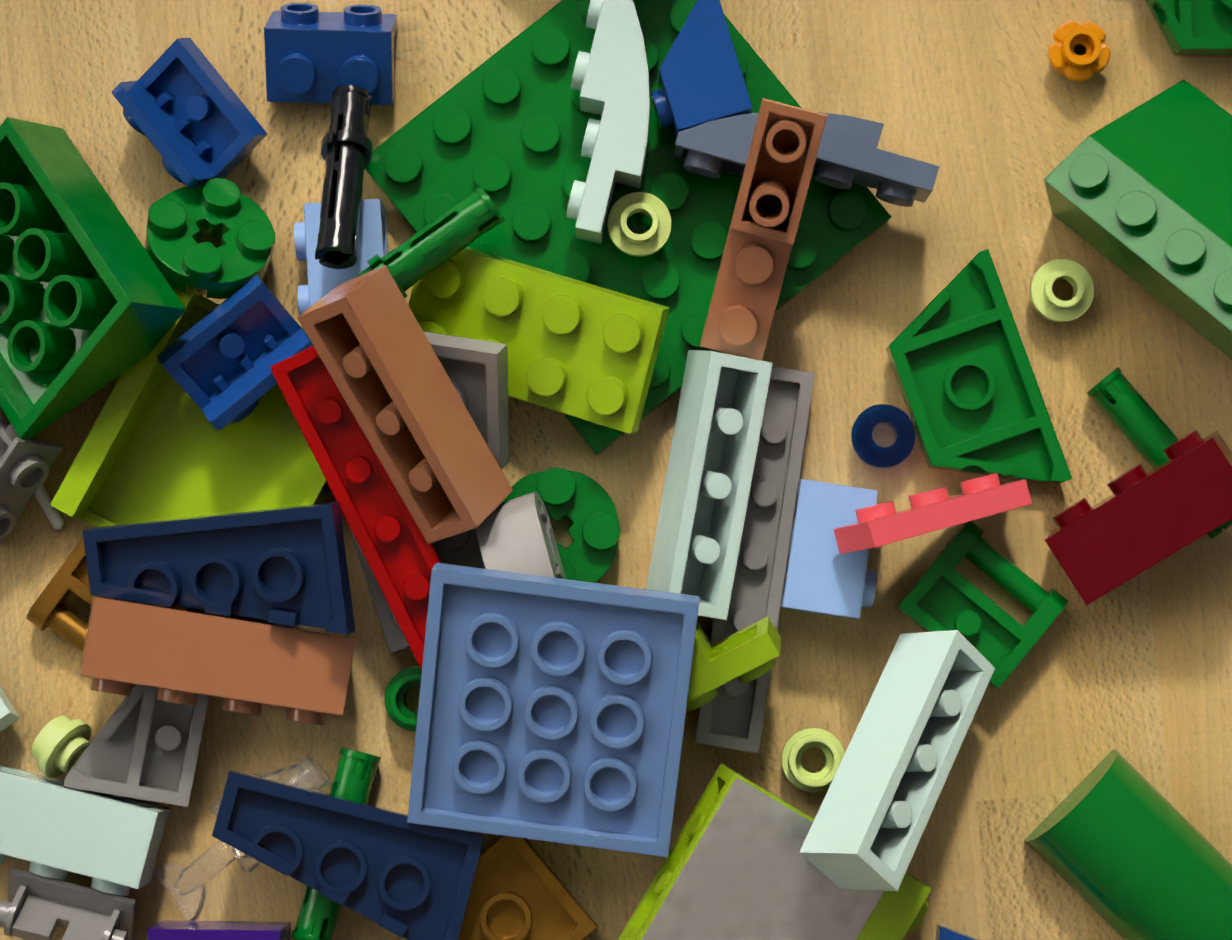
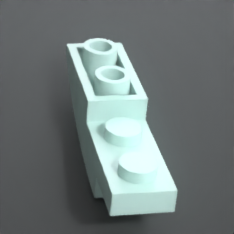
[566,0,650,244]

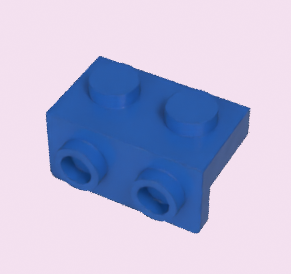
[264,3,397,105]
[112,38,267,188]
[157,275,313,430]

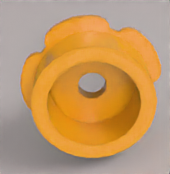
[1048,21,1111,82]

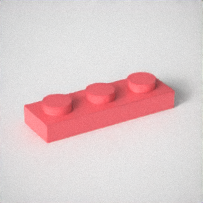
[833,473,1032,554]

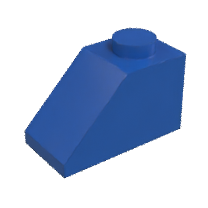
[650,0,753,140]

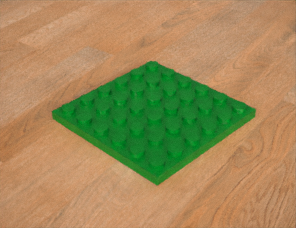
[365,0,892,456]

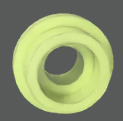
[607,192,671,257]
[1029,259,1094,323]
[31,715,91,778]
[781,728,845,793]

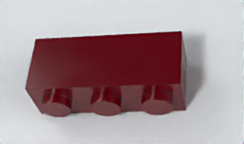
[1045,430,1232,605]

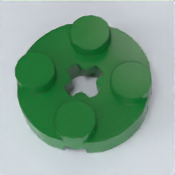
[145,178,275,299]
[501,467,620,583]

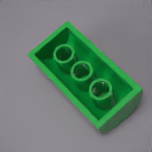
[1025,750,1232,940]

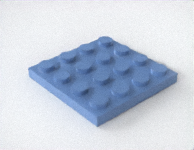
[407,563,700,857]

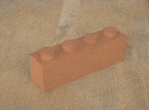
[297,265,513,544]
[79,596,356,725]

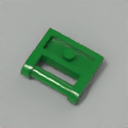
[896,521,1068,689]

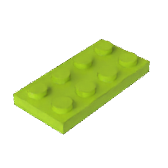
[408,247,670,434]

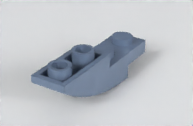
[674,112,939,207]

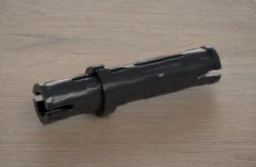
[315,85,373,269]

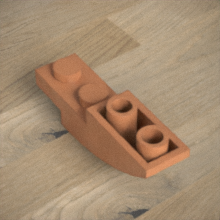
[700,98,827,361]

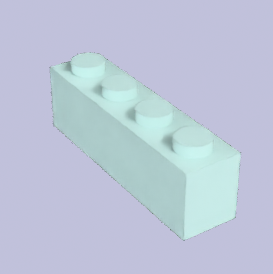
[646,350,773,620]
[799,630,995,891]
[0,765,170,896]

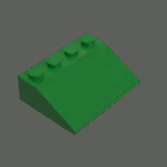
[1044,79,1232,360]
[0,117,186,439]

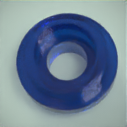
[851,404,915,468]

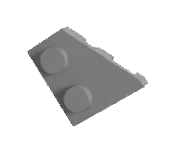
[63,684,210,807]

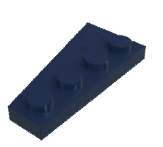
[82,502,355,635]
[212,770,485,940]

